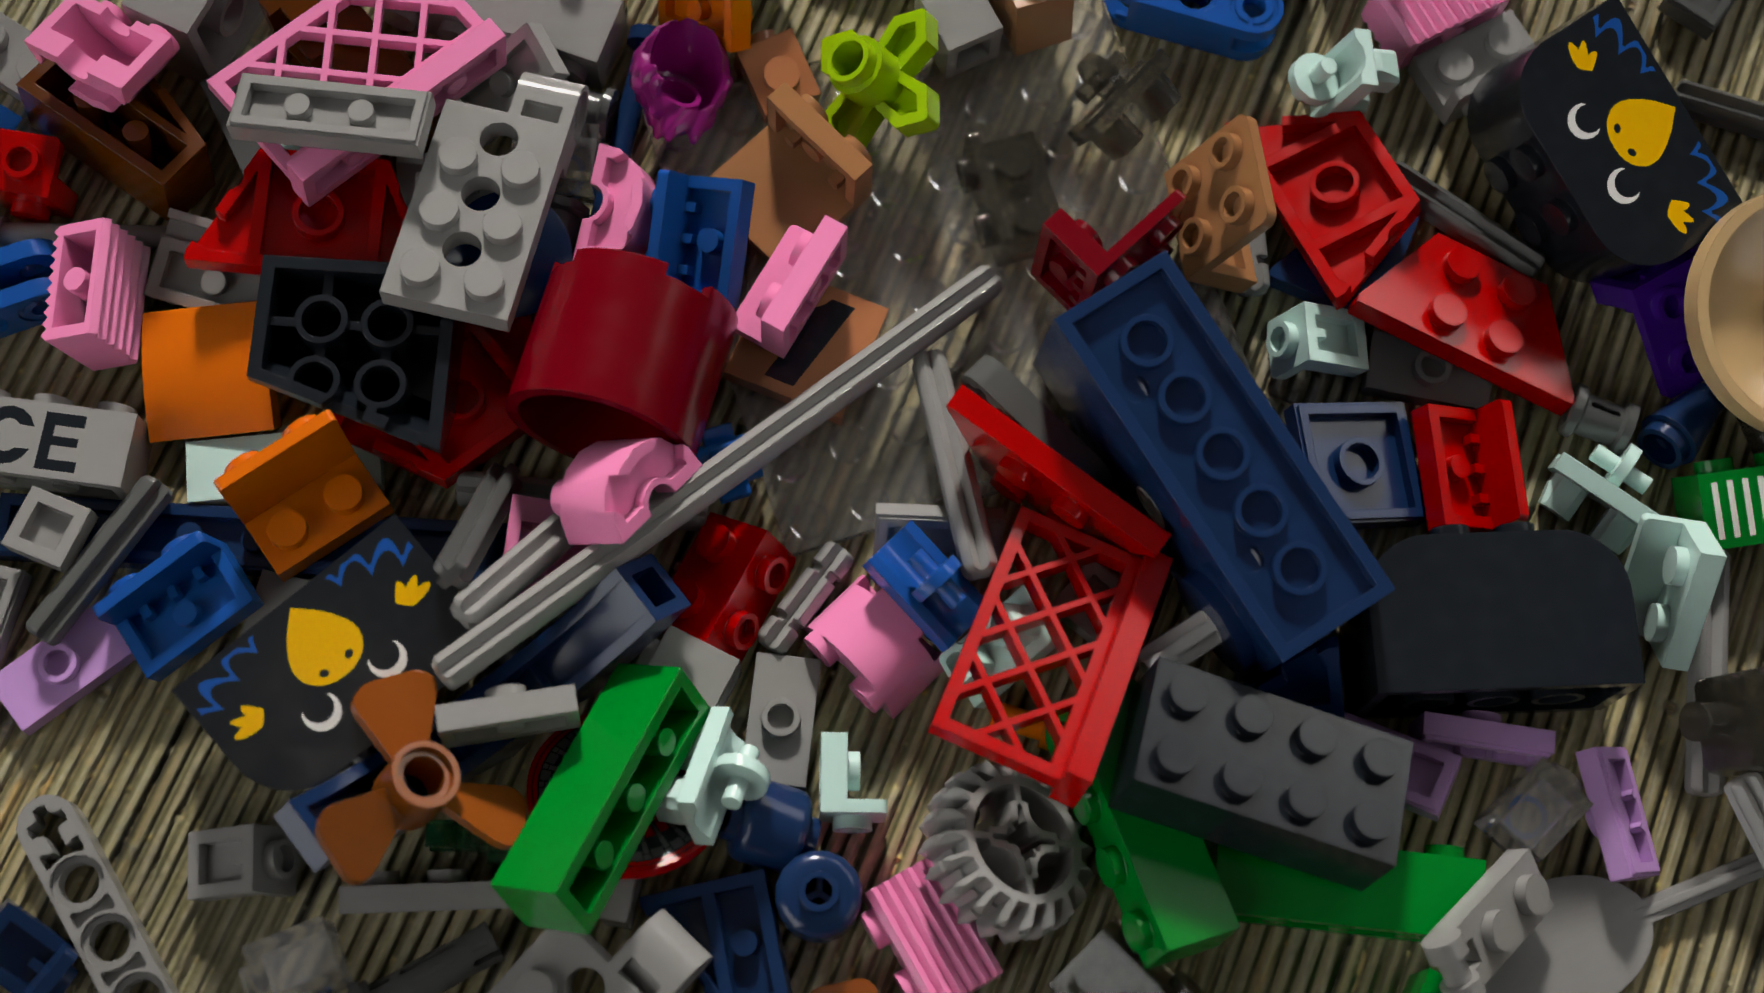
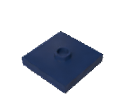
[1283,402,1427,529]

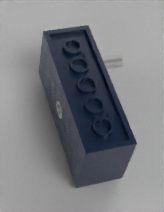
[1033,250,1396,682]

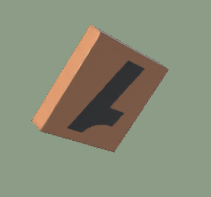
[724,285,889,425]

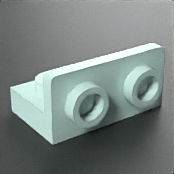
[1624,513,1727,672]

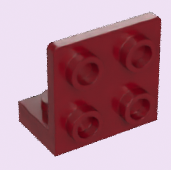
[1030,189,1187,310]

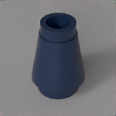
[1637,383,1725,469]

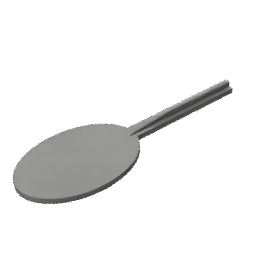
[1484,852,1764,993]

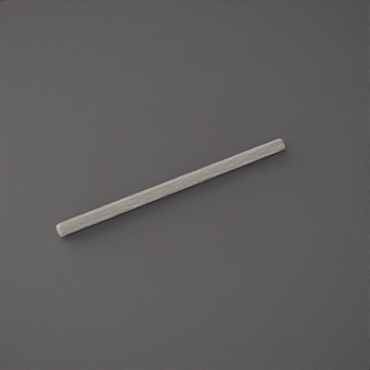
[431,265,1004,690]

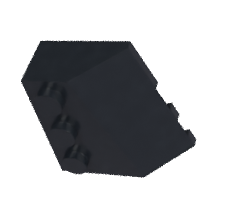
[247,255,465,454]

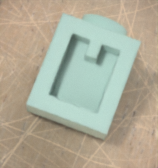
[1266,301,1369,380]
[818,732,887,834]

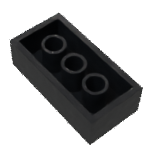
[1108,656,1414,891]

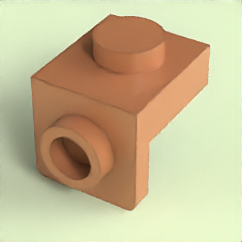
[734,28,821,123]

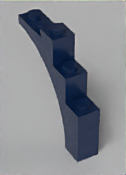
[273,553,692,873]

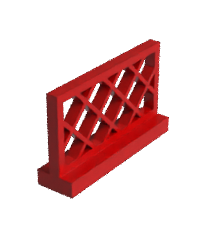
[927,506,1173,809]

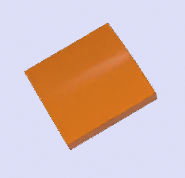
[141,300,282,443]

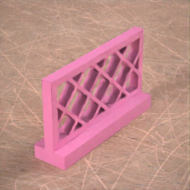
[207,0,507,207]

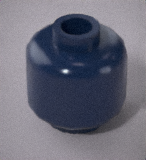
[718,781,821,873]
[775,851,862,943]

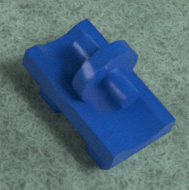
[862,520,983,653]

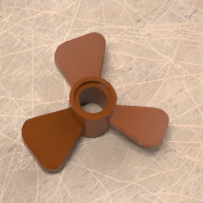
[315,670,527,886]

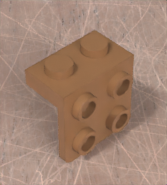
[709,82,873,261]
[1164,114,1277,294]

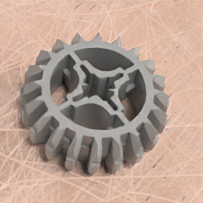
[918,761,1094,944]

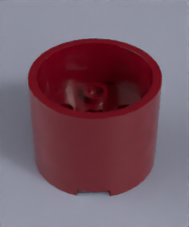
[505,248,738,459]

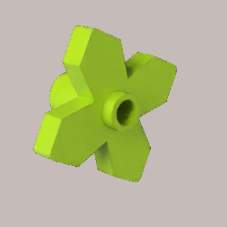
[821,8,940,148]

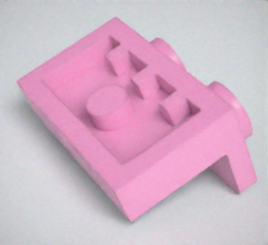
[735,215,848,359]

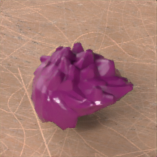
[629,18,733,144]

